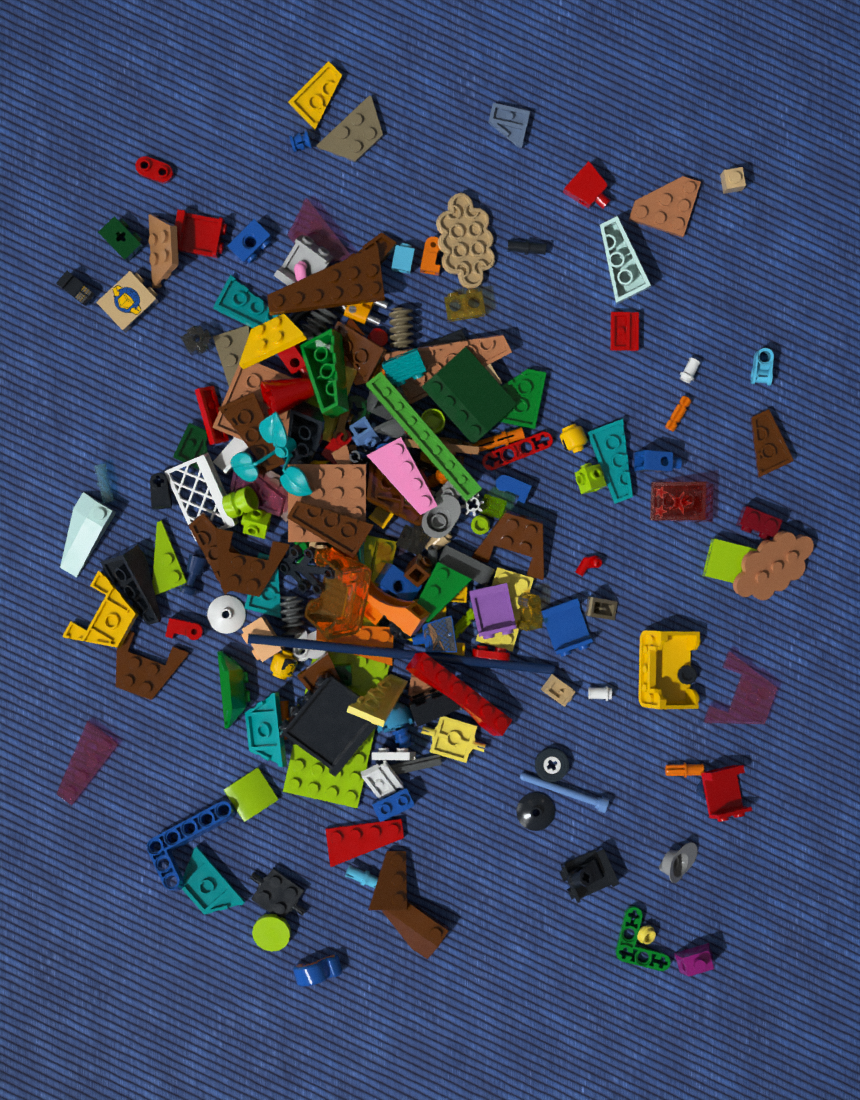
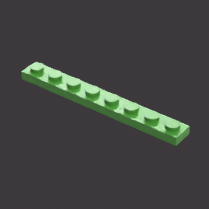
[366,372,482,502]

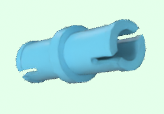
[345,865,378,888]

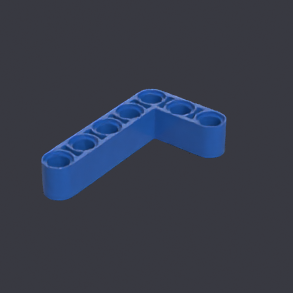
[147,801,236,891]

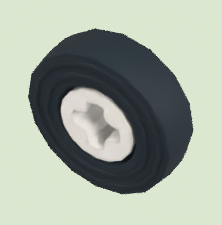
[535,748,569,782]

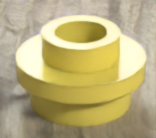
[637,925,656,944]

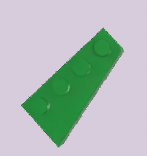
[299,328,349,419]

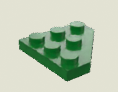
[499,369,546,429]

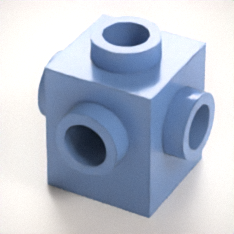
[349,416,381,450]

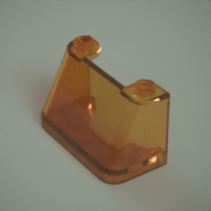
[304,548,372,640]

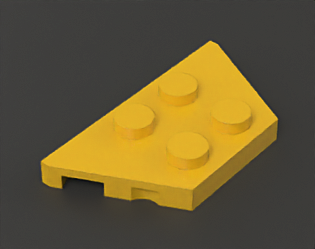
[239,314,307,369]

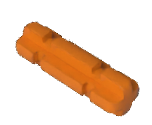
[665,396,691,432]

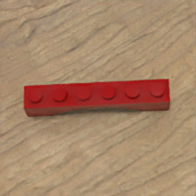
[406,652,512,736]

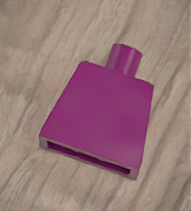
[674,943,715,976]

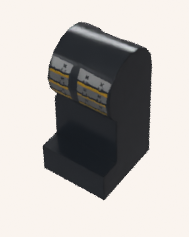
[56,271,95,306]

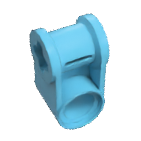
[751,348,774,386]

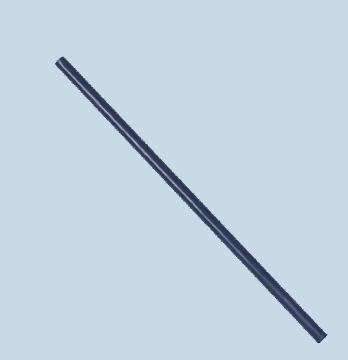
[248,633,555,674]

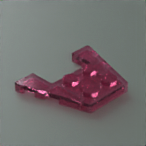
[703,651,777,724]

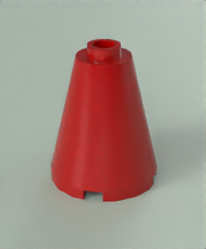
[260,378,314,416]

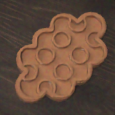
[733,531,814,600]

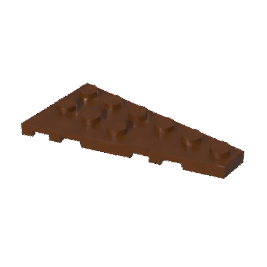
[267,245,385,316]

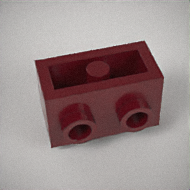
[736,506,783,540]

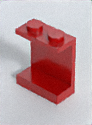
[701,765,752,822]

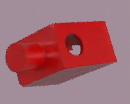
[563,161,611,209]
[277,342,309,378]

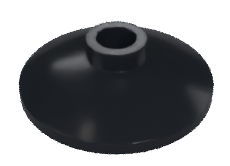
[516,792,555,831]

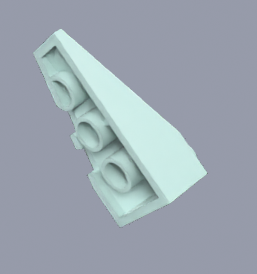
[60,492,116,577]

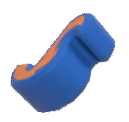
[293,955,343,987]

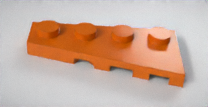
[316,624,394,666]

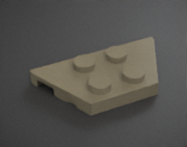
[316,95,383,163]

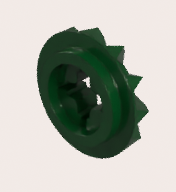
[348,395,370,425]

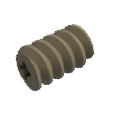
[389,308,414,349]

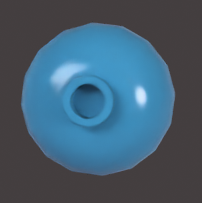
[376,703,415,733]

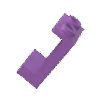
[469,583,517,639]

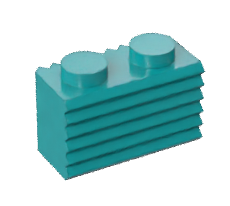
[382,348,427,387]

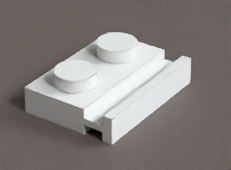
[372,748,416,760]
[361,760,404,799]

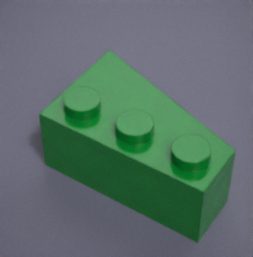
[417,562,472,622]

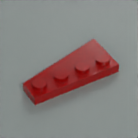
[325,818,404,867]

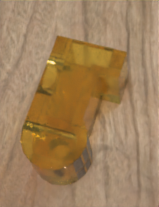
[516,592,543,631]

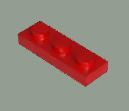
[195,386,229,445]

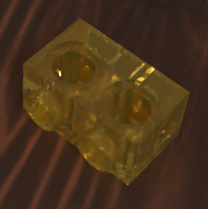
[444,289,486,323]

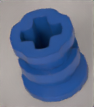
[289,130,312,152]
[392,727,415,748]

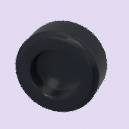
[677,665,697,685]

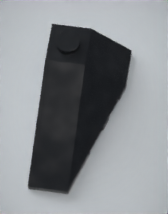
[100,545,161,625]

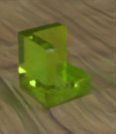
[479,494,507,519]

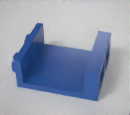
[540,598,593,657]

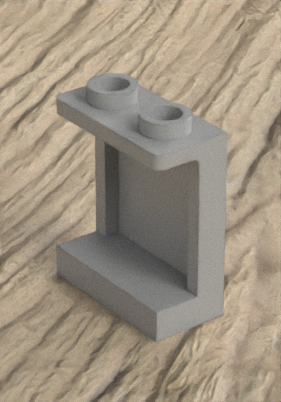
[274,235,333,286]

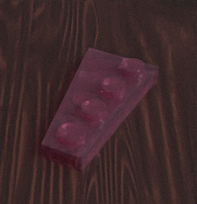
[56,721,119,806]

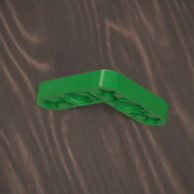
[615,905,671,971]

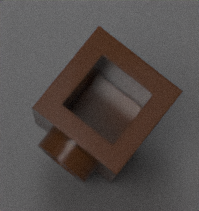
[403,553,433,587]

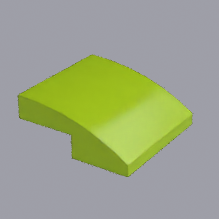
[224,767,279,822]

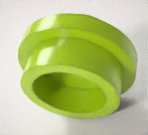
[471,515,490,535]

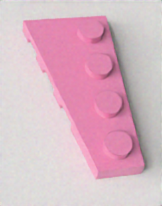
[367,437,438,515]

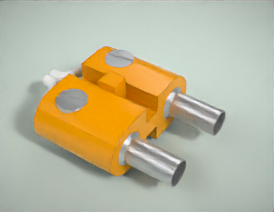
[342,301,388,326]

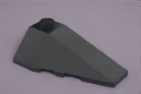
[285,402,325,468]

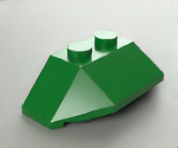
[217,651,251,729]

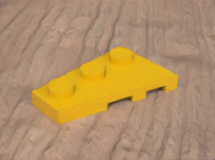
[288,61,342,130]

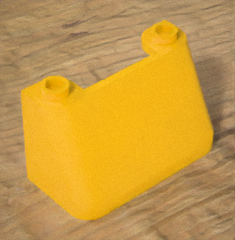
[639,630,701,709]

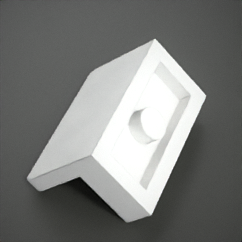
[213,437,250,475]

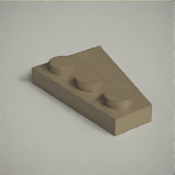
[213,326,250,387]

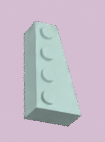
[600,216,651,305]

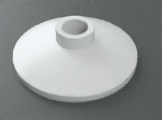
[207,595,246,634]

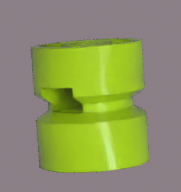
[421,409,445,435]
[222,486,259,519]

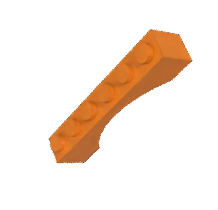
[322,546,430,637]

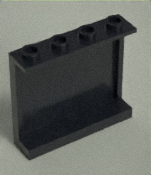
[279,671,377,777]

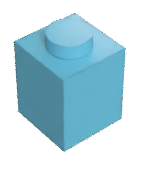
[391,243,415,274]

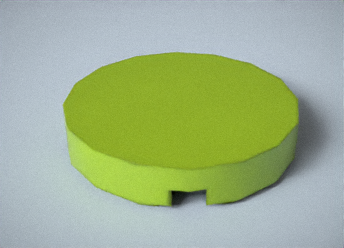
[252,914,291,952]

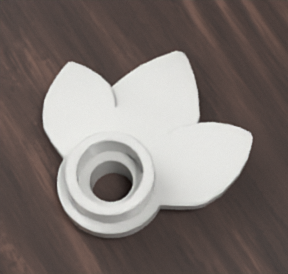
[293,631,326,661]

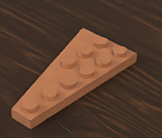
[384,334,512,405]

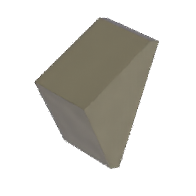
[585,597,618,620]

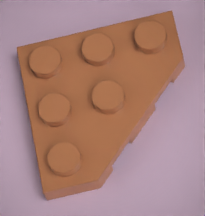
[629,176,701,238]

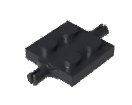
[249,867,307,918]

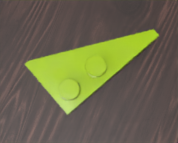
[152,521,187,595]

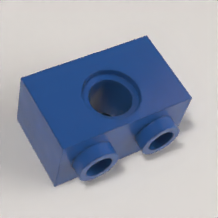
[227,219,272,265]
[374,563,422,601]
[372,786,415,822]

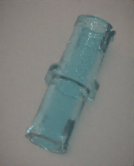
[94,463,115,504]

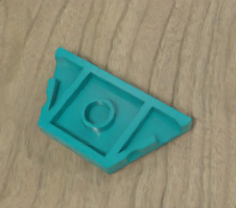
[245,692,287,767]
[182,846,246,915]

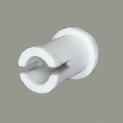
[680,358,701,383]
[588,686,612,701]

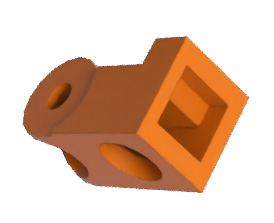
[420,236,441,276]

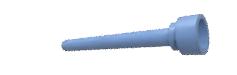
[520,773,610,813]

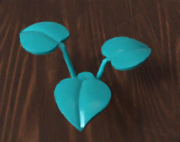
[231,412,314,496]

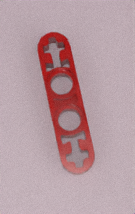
[482,432,553,471]

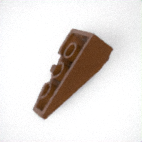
[382,899,449,959]

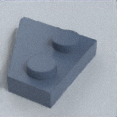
[488,103,530,149]

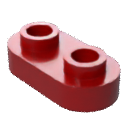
[135,156,173,184]
[472,645,510,661]

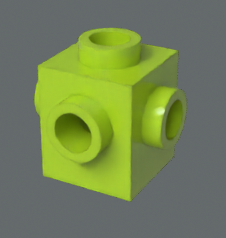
[574,463,607,494]
[241,509,272,539]

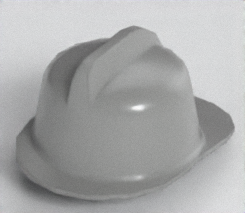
[422,495,461,538]
[659,842,697,883]

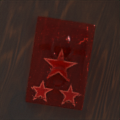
[650,482,714,522]

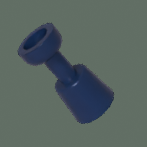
[179,554,207,596]

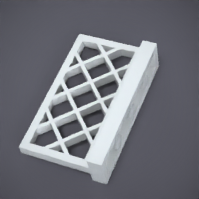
[164,453,239,541]

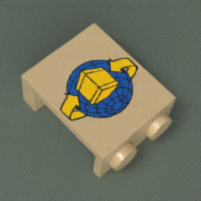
[96,271,159,333]

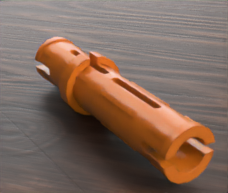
[470,427,525,455]

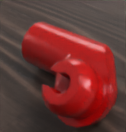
[575,555,602,577]

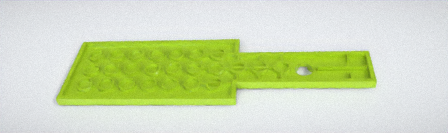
[283,535,397,808]

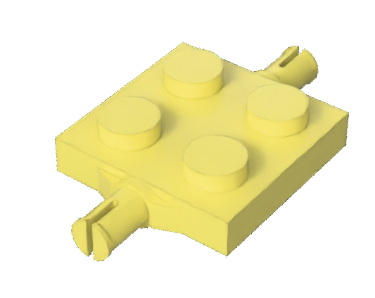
[421,716,486,763]

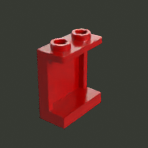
[175,209,227,259]

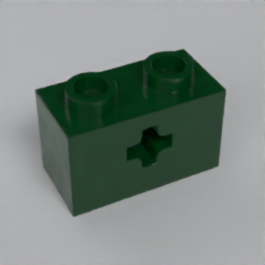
[98,216,144,263]

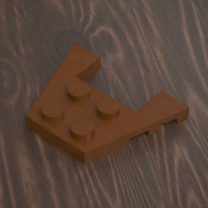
[366,457,426,526]
[472,510,544,580]
[215,528,290,597]
[115,630,189,700]

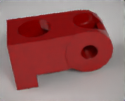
[321,430,352,464]
[165,618,204,640]

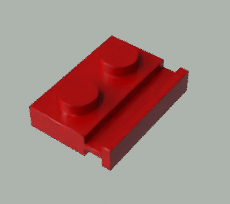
[610,312,639,351]

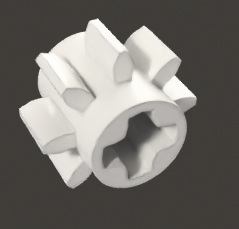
[461,494,484,516]

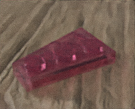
[229,472,286,516]

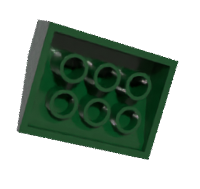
[422,346,517,444]

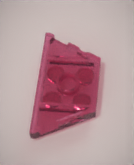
[287,198,351,263]

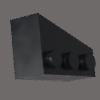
[408,678,464,727]

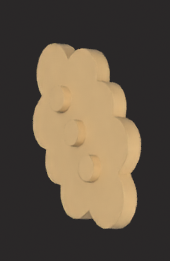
[436,193,495,289]

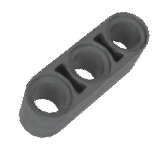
[437,545,495,587]

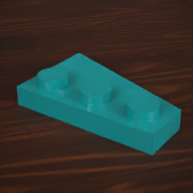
[244,553,281,618]

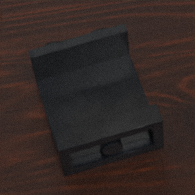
[559,846,619,903]

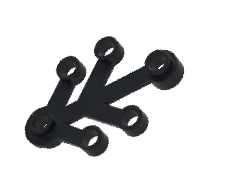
[278,545,341,595]

